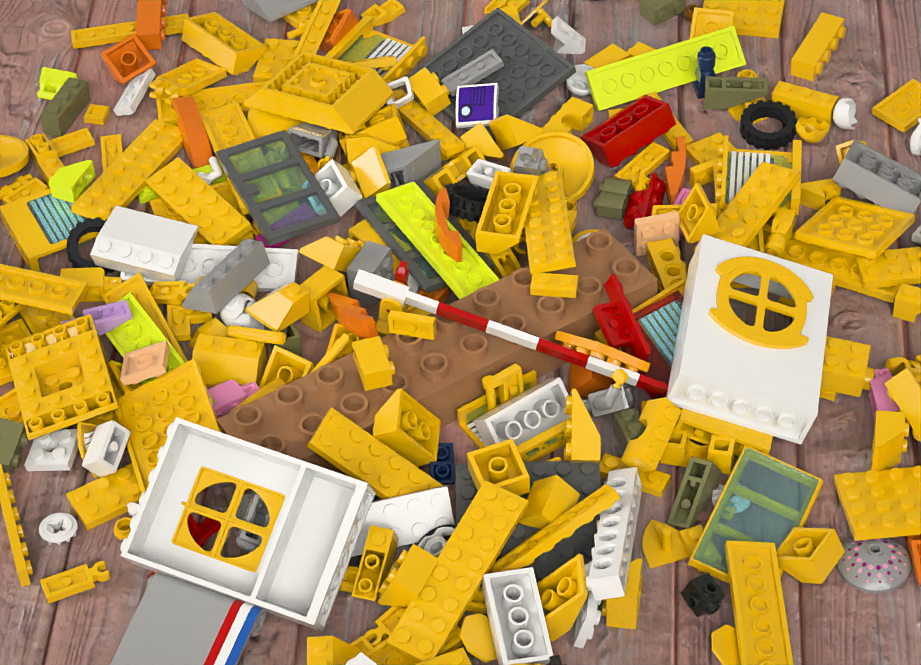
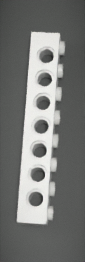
[586,467,643,600]

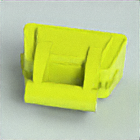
[37,67,78,100]

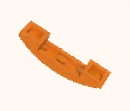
[434,188,463,262]

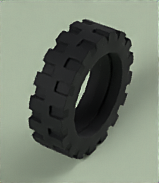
[740,100,797,150]
[66,217,115,275]

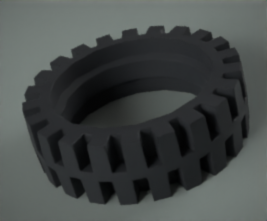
[444,183,489,223]

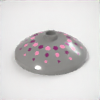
[836,536,911,594]

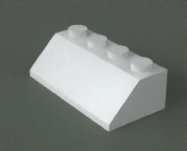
[473,377,569,446]
[481,567,554,665]

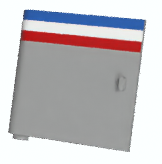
[110,572,266,665]

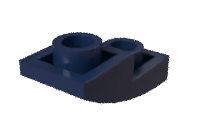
[430,443,455,485]

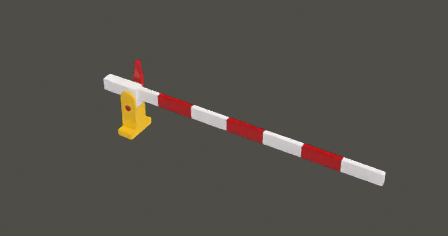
[353,261,669,397]

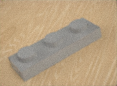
[441,49,504,97]

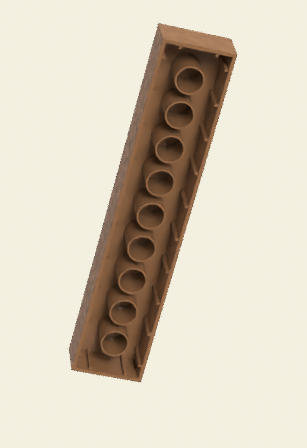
[216,228,658,493]

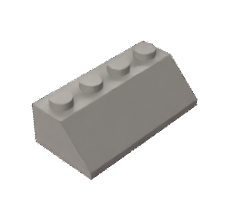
[182,239,270,314]

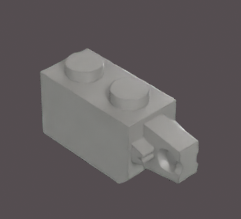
[513,146,551,176]

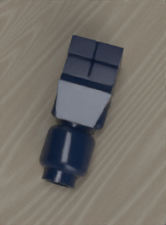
[693,46,716,99]

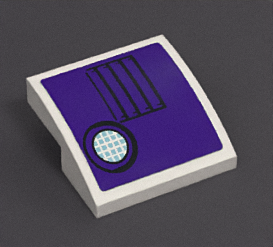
[456,83,499,128]

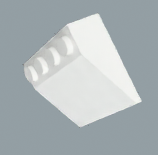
[90,206,199,281]

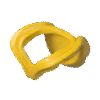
[885,357,921,375]

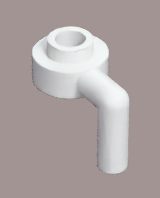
[196,156,223,185]

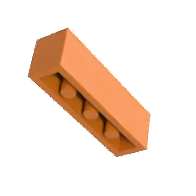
[135,0,168,50]

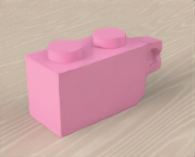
[868,368,900,420]
[208,380,260,419]

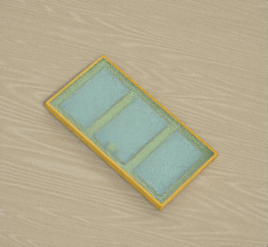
[687,445,823,583]

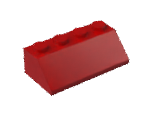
[580,95,676,168]

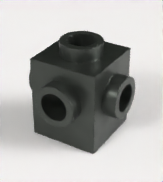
[680,573,725,617]

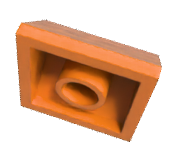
[320,8,358,52]
[101,33,157,85]
[569,356,615,397]

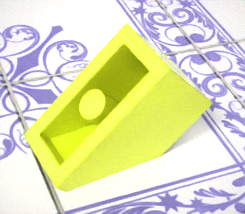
[49,160,96,203]

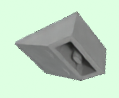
[380,139,441,189]

